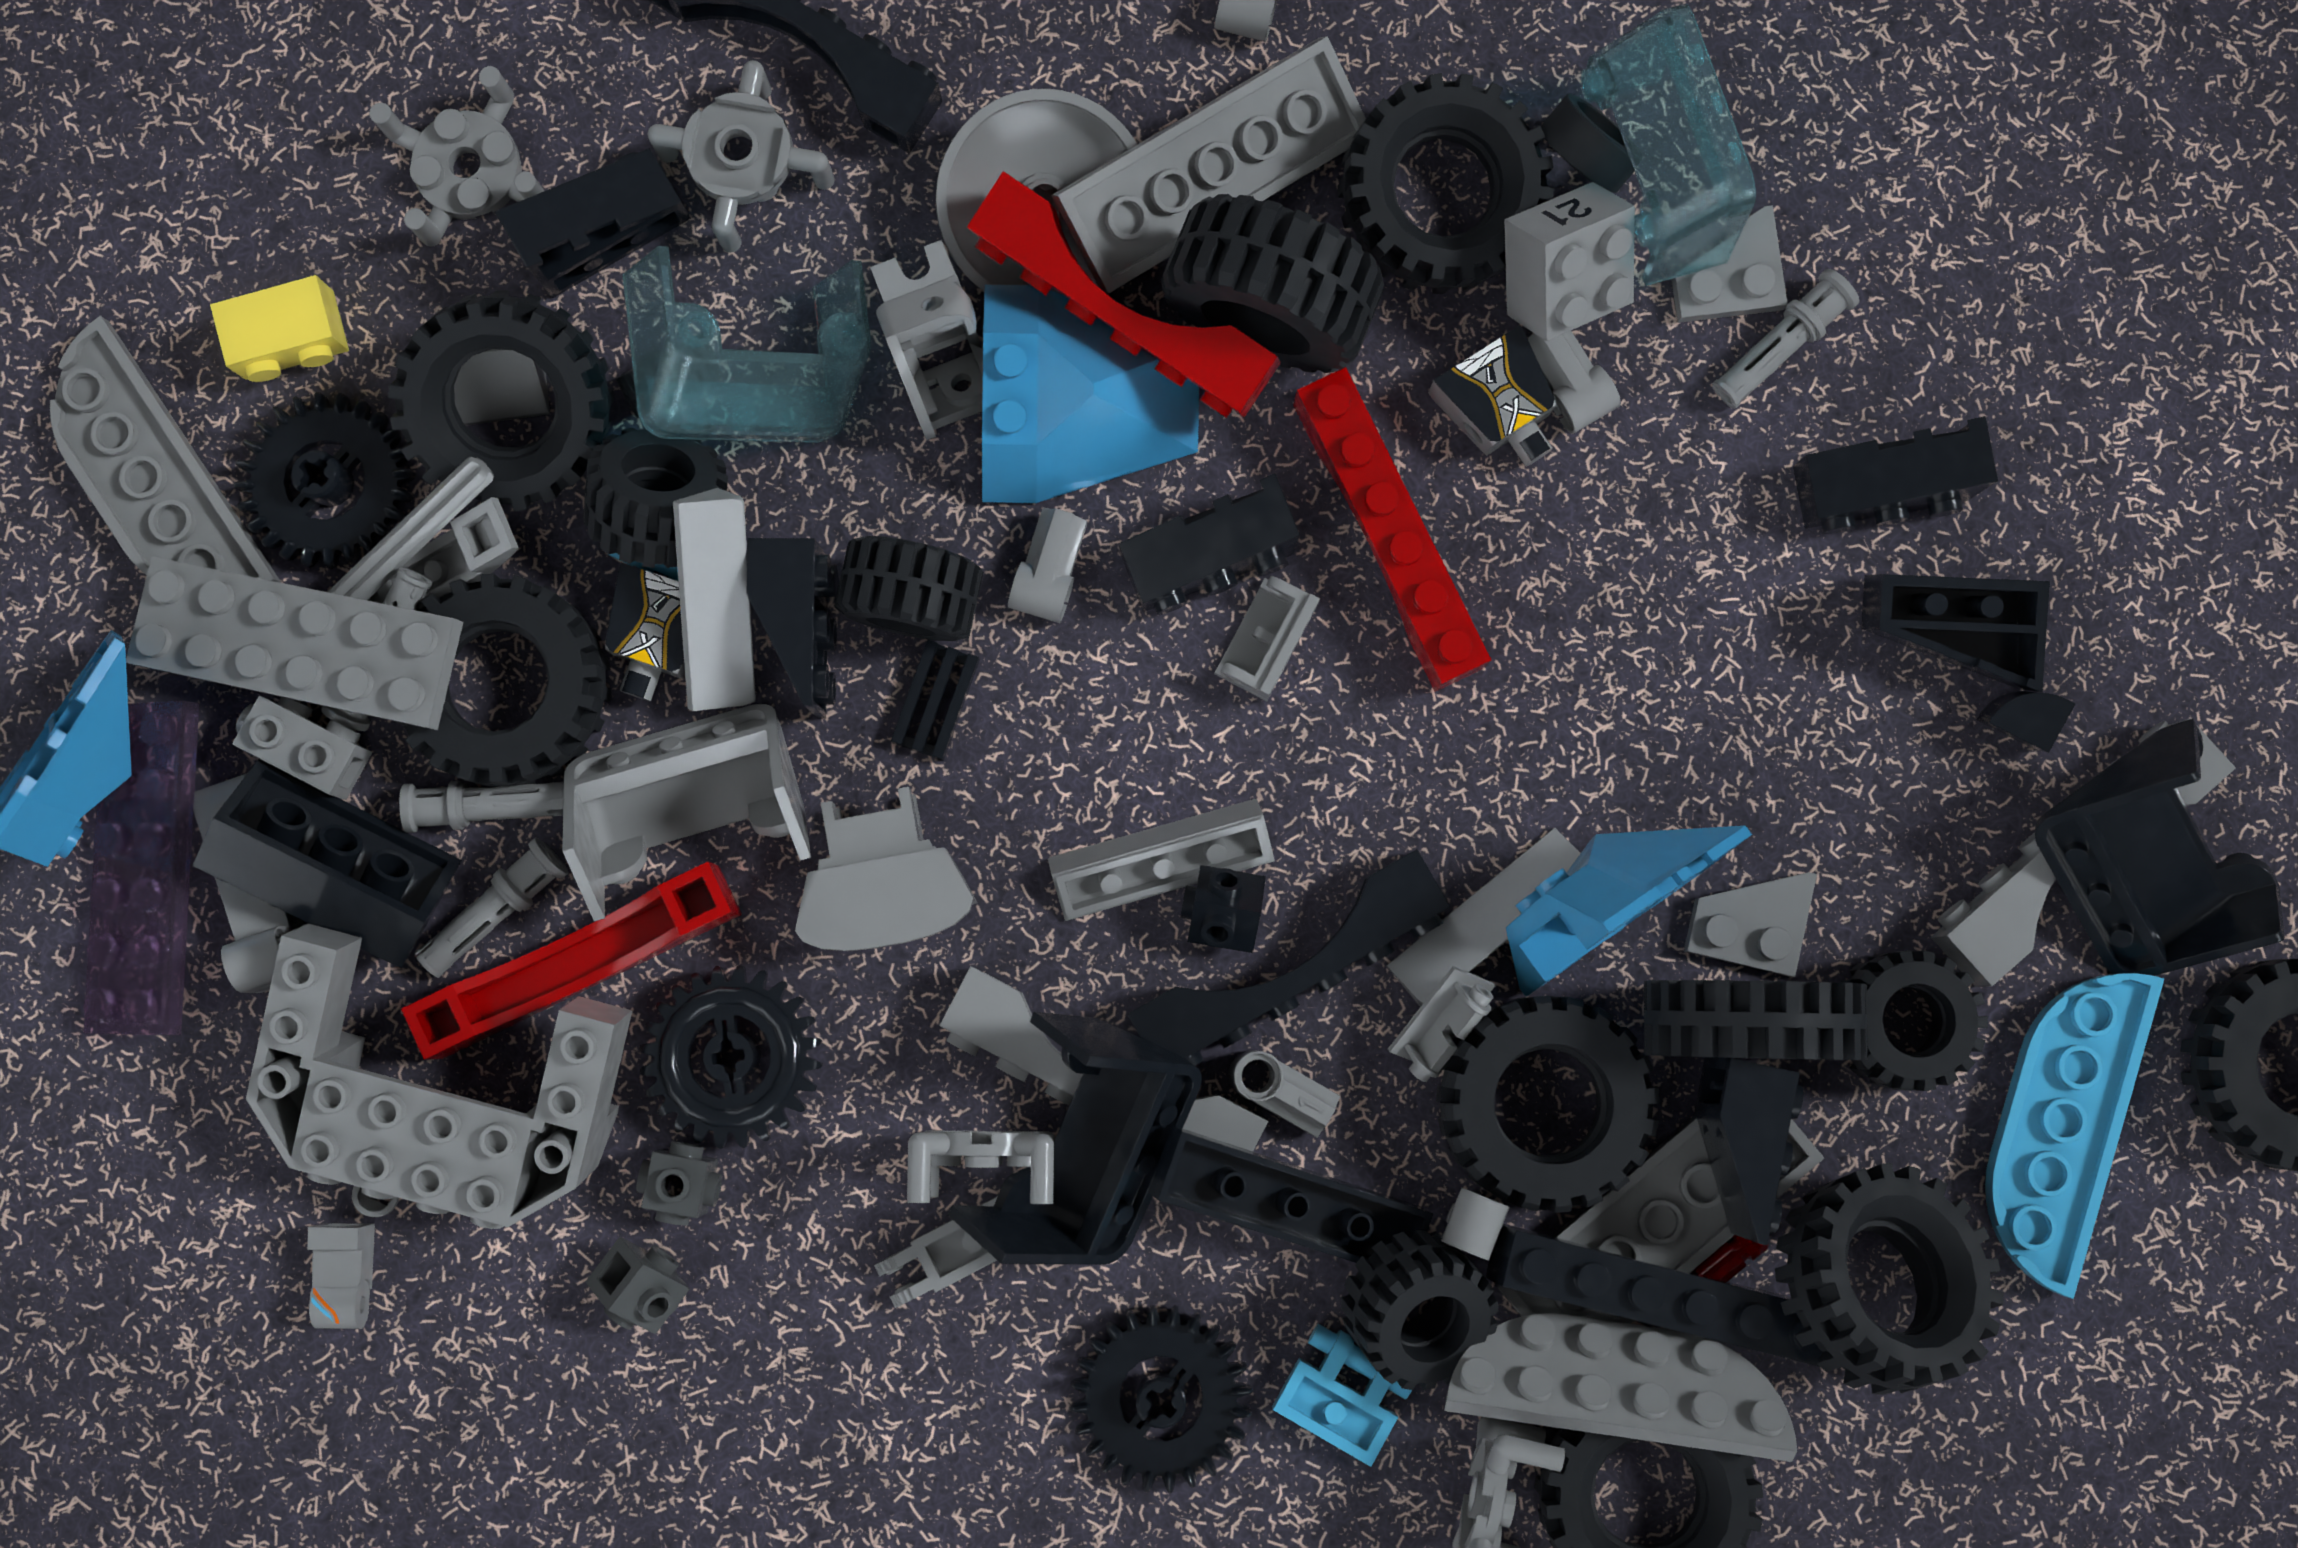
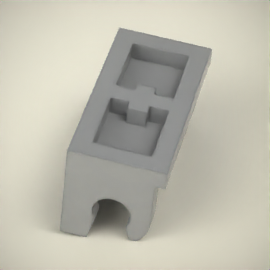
[1214,576,1320,701]

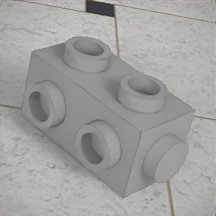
[232,695,373,800]

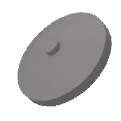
[935,89,1137,293]

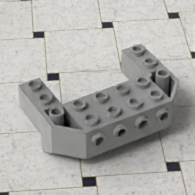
[246,923,632,1229]

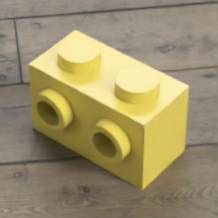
[210,275,349,382]

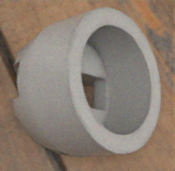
[352,1186,399,1217]

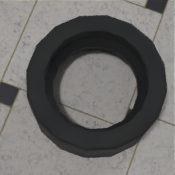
[1541,93,1645,193]

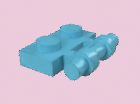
[1272,1324,1412,1467]

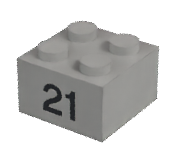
[1504,182,1635,341]

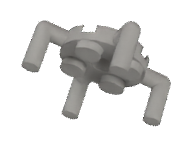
[647,60,835,253]
[369,66,545,247]
[907,1130,1056,1204]
[1452,1417,1565,1548]

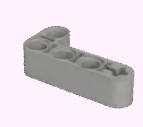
[191,774,304,993]

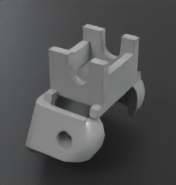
[870,240,983,441]
[795,787,977,951]

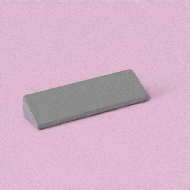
[673,488,756,711]
[1048,799,1275,921]
[1387,828,1580,1007]

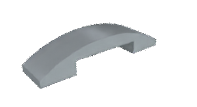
[367,497,519,612]

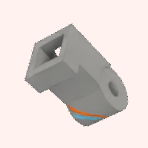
[307,1223,375,1329]

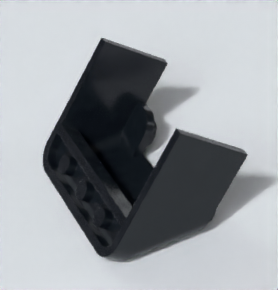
[948,1011,1202,1265]

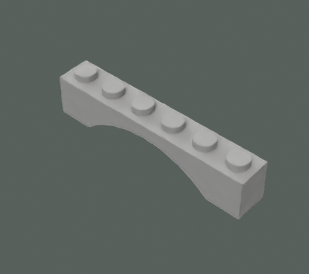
[1931,718,2236,987]
[939,966,1268,1151]

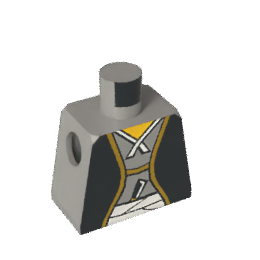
[1428,325,1556,467]
[605,562,685,702]

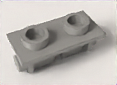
[1388,966,1495,1082]

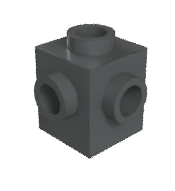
[636,1141,722,1226]
[585,1237,690,1334]

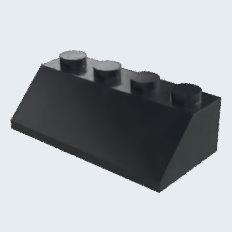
[192,758,462,968]

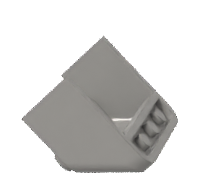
[562,704,811,921]

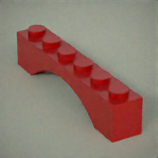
[967,171,1281,418]
[1293,367,1491,692]
[401,862,742,1060]

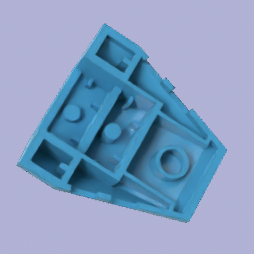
[982,284,1199,503]
[0,630,132,867]
[1505,826,1752,997]

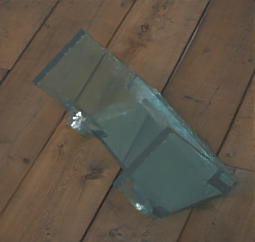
[1578,4,1756,287]
[622,246,871,443]

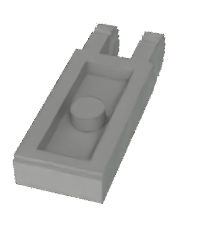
[874,1196,998,1308]

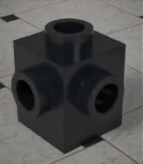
[1180,865,1266,953]

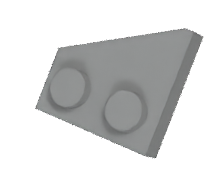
[1670,205,1788,323]
[1683,872,1817,977]

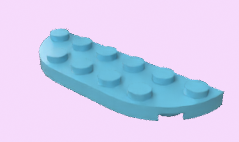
[1985,973,2164,1299]

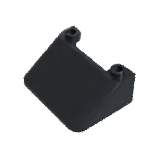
[2035,718,2285,976]

